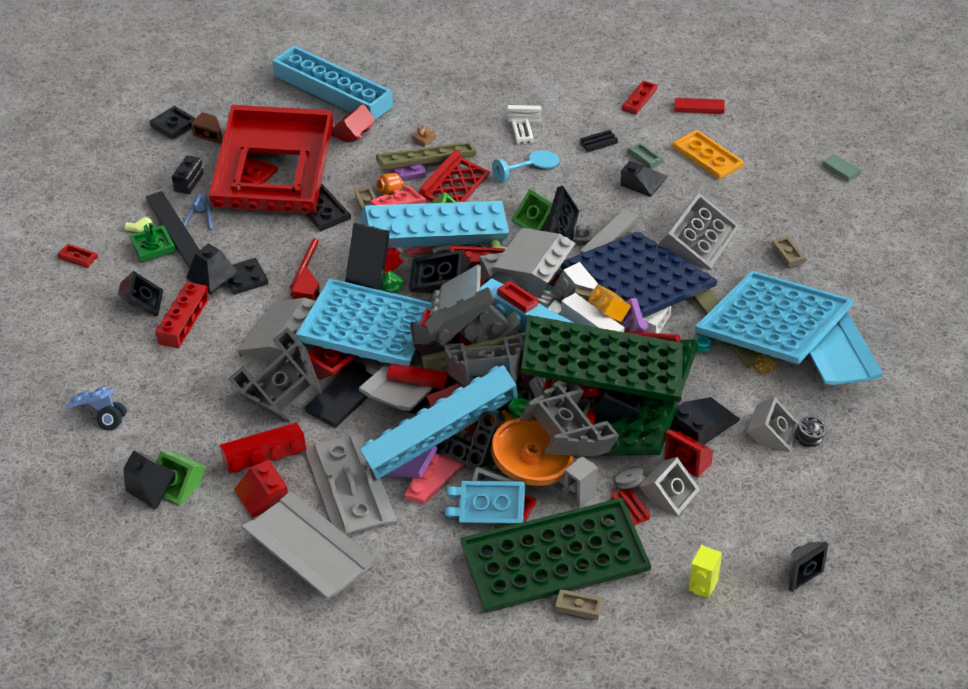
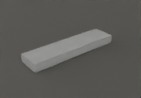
[580,209,639,254]

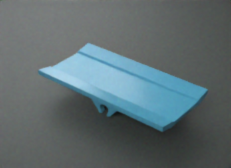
[809,312,883,385]

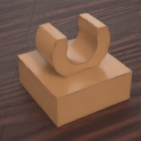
[412,125,436,147]

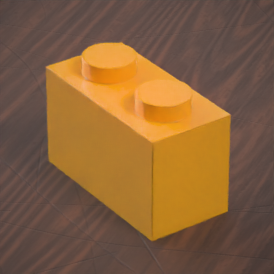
[588,284,631,322]

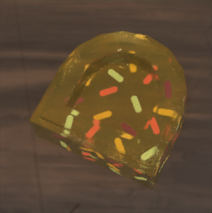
[753,353,777,374]

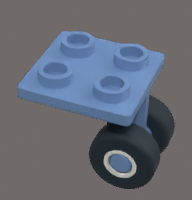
[66,386,127,430]

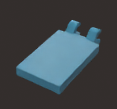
[445,481,525,525]

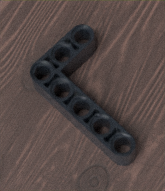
[398,410,505,468]

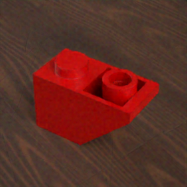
[290,267,320,301]

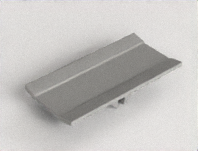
[359,350,435,411]
[305,434,397,536]
[242,491,376,599]

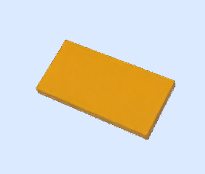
[672,130,744,179]

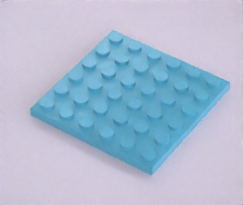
[695,271,853,364]
[296,278,432,366]

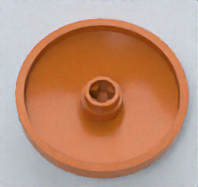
[491,418,574,486]

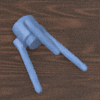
[183,193,212,230]

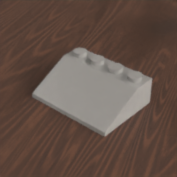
[658,193,740,269]
[492,228,576,298]
[430,265,481,342]
[238,298,316,362]

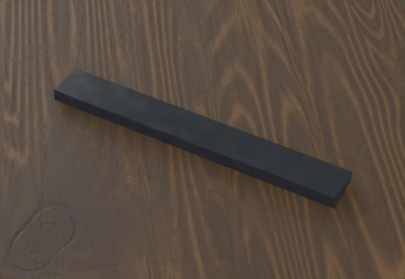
[146,191,200,268]

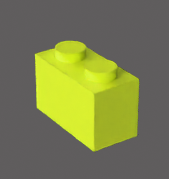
[689,545,722,598]

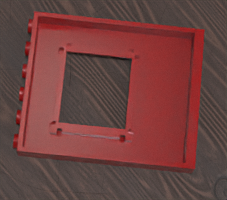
[209,105,334,214]

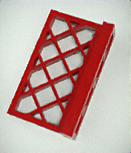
[419,150,490,202]

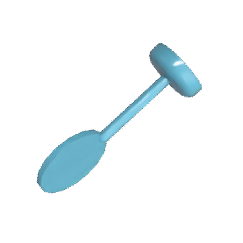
[492,150,559,183]

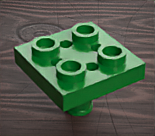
[129,223,176,262]

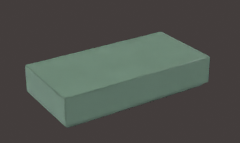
[628,142,663,169]
[822,154,861,182]

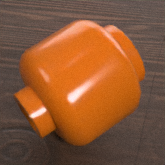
[376,173,404,195]

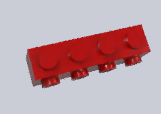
[155,282,209,349]
[219,422,307,473]

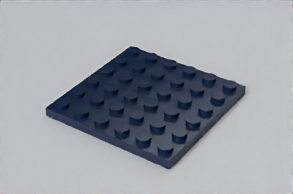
[560,231,717,318]

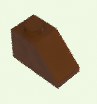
[191,112,223,144]

